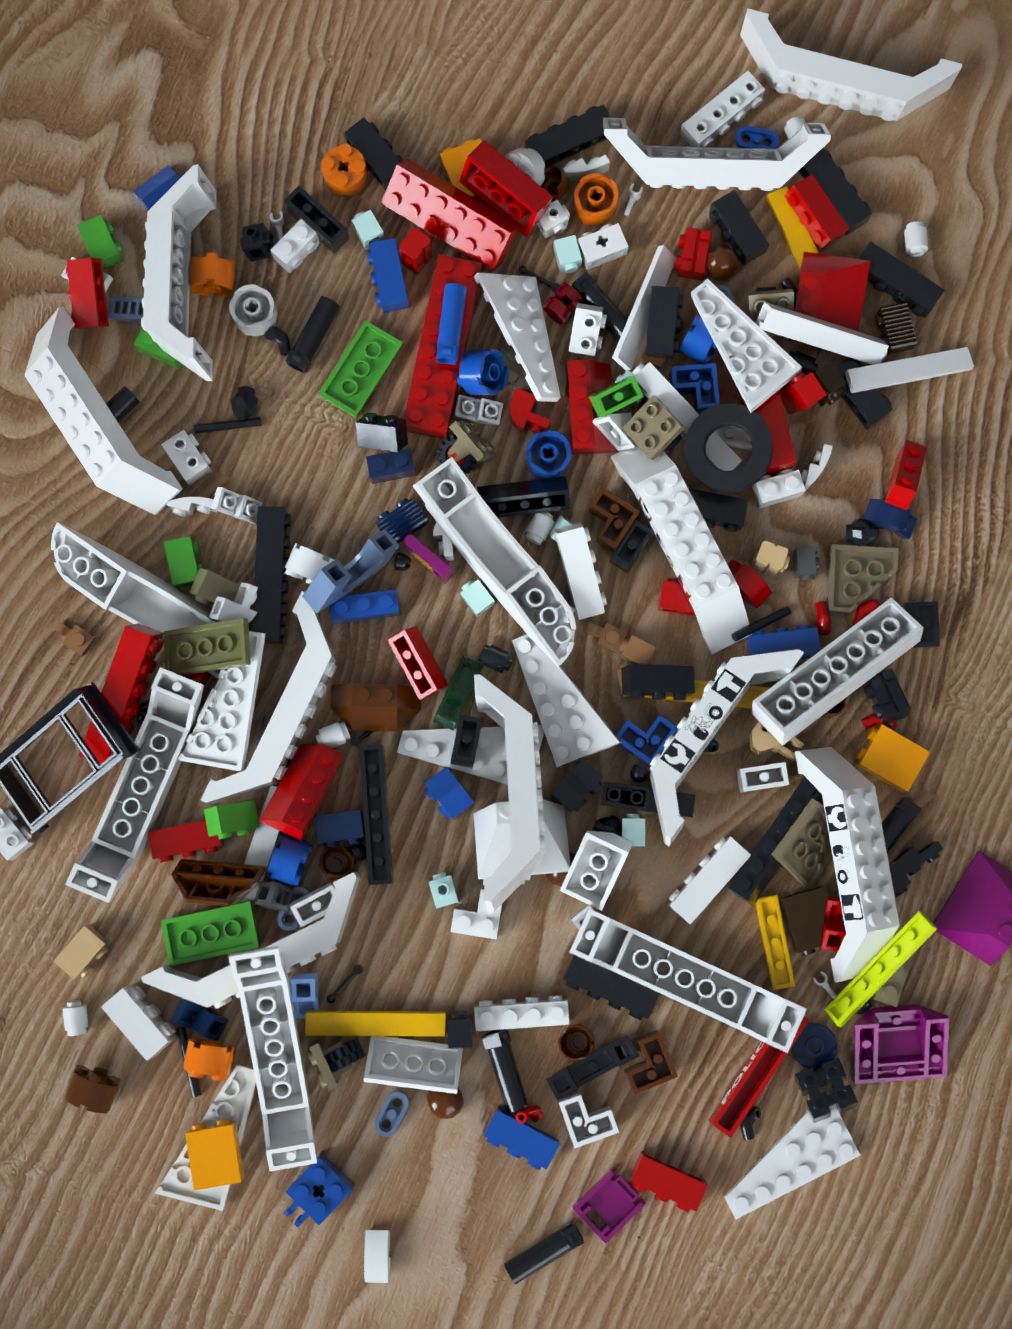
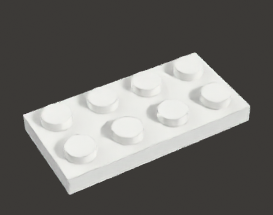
[364,1036,463,1094]

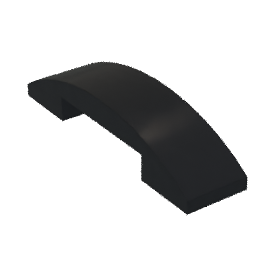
[546,1034,639,1100]

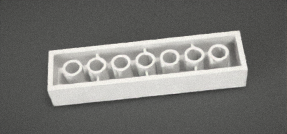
[752,597,924,746]

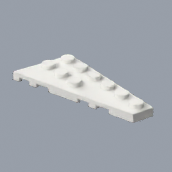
[474,273,561,402]
[691,279,802,413]
[177,631,266,771]
[512,634,621,768]
[397,725,544,785]
[155,1064,256,1211]
[724,1090,861,1219]

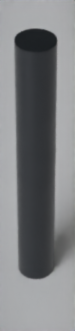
[194,417,262,434]
[731,606,791,642]
[176,1026,201,1097]

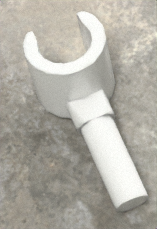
[624,183,643,216]
[270,211,285,241]
[813,972,837,999]

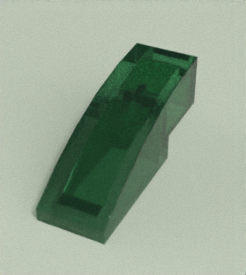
[433,656,483,731]

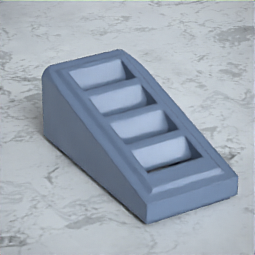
[107,296,144,323]

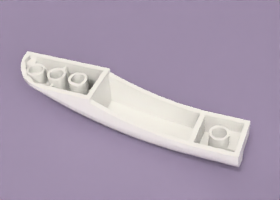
[413,457,576,667]
[51,522,221,679]

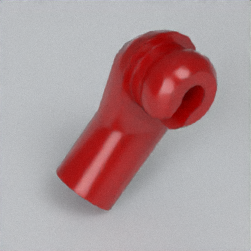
[852,599,882,625]
[815,601,831,636]
[861,713,896,730]
[516,1105,544,1123]

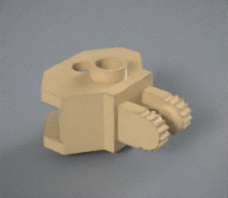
[749,721,804,761]

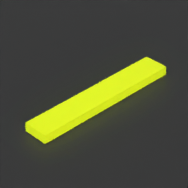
[824,911,938,1028]

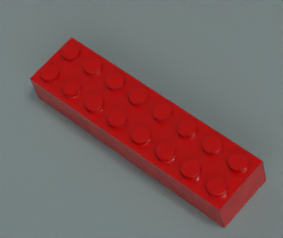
[404,254,483,439]

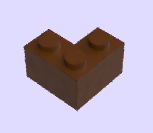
[589,487,640,553]
[624,1030,678,1095]

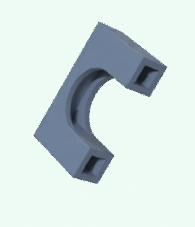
[302,529,399,614]

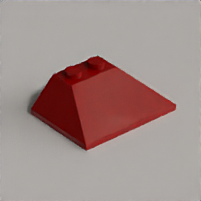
[788,252,870,343]

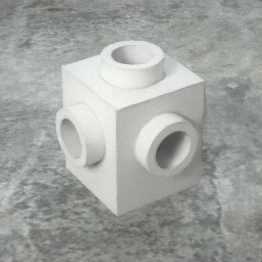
[537,199,570,239]

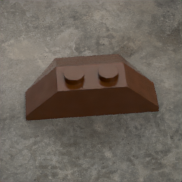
[331,683,422,732]
[171,859,266,906]

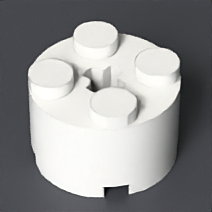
[504,148,545,186]
[229,284,278,336]
[285,543,334,584]

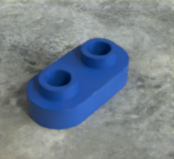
[735,126,779,149]

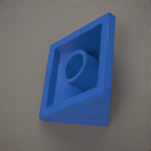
[133,166,180,211]

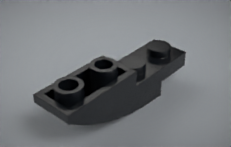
[601,782,695,818]
[889,841,943,897]

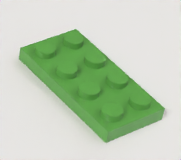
[319,320,404,419]
[161,901,261,966]

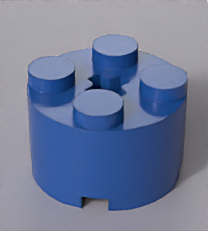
[680,313,717,364]
[457,349,508,395]
[526,430,571,479]
[267,833,313,886]

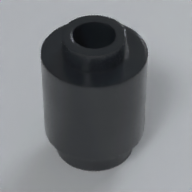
[789,351,819,375]
[478,644,513,674]

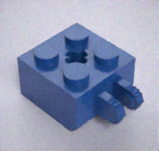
[283,1152,355,1228]

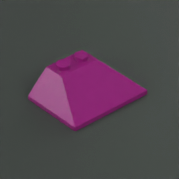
[933,850,1012,966]
[853,1004,949,1084]

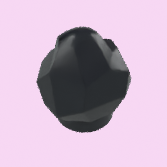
[231,386,259,420]
[846,518,879,546]
[592,815,621,836]

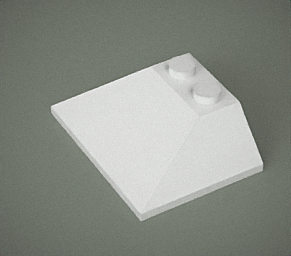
[473,799,570,879]

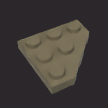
[502,337,567,397]
[827,544,899,613]
[771,799,827,890]

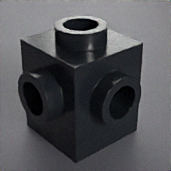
[240,223,274,262]

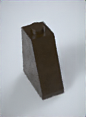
[779,886,828,956]

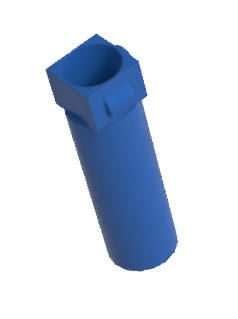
[436,283,467,365]

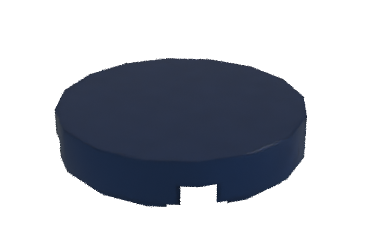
[791,1023,838,1070]

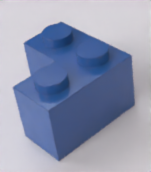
[669,363,720,415]
[616,715,678,767]
[424,767,475,820]

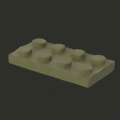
[164,618,251,676]

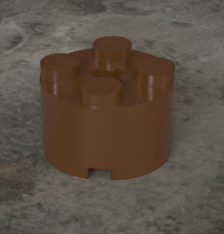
[65,1065,121,1113]

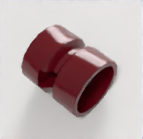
[542,283,584,326]

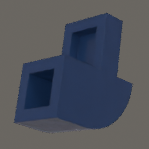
[863,499,917,539]
[170,999,229,1041]

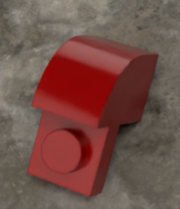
[510,388,551,434]
[727,559,772,609]
[821,895,846,952]

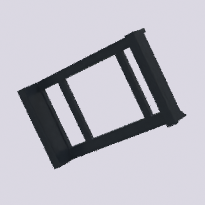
[0,682,141,835]

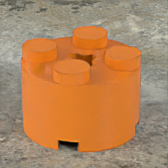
[321,143,368,197]
[573,173,618,226]
[189,252,235,297]
[183,1038,235,1081]

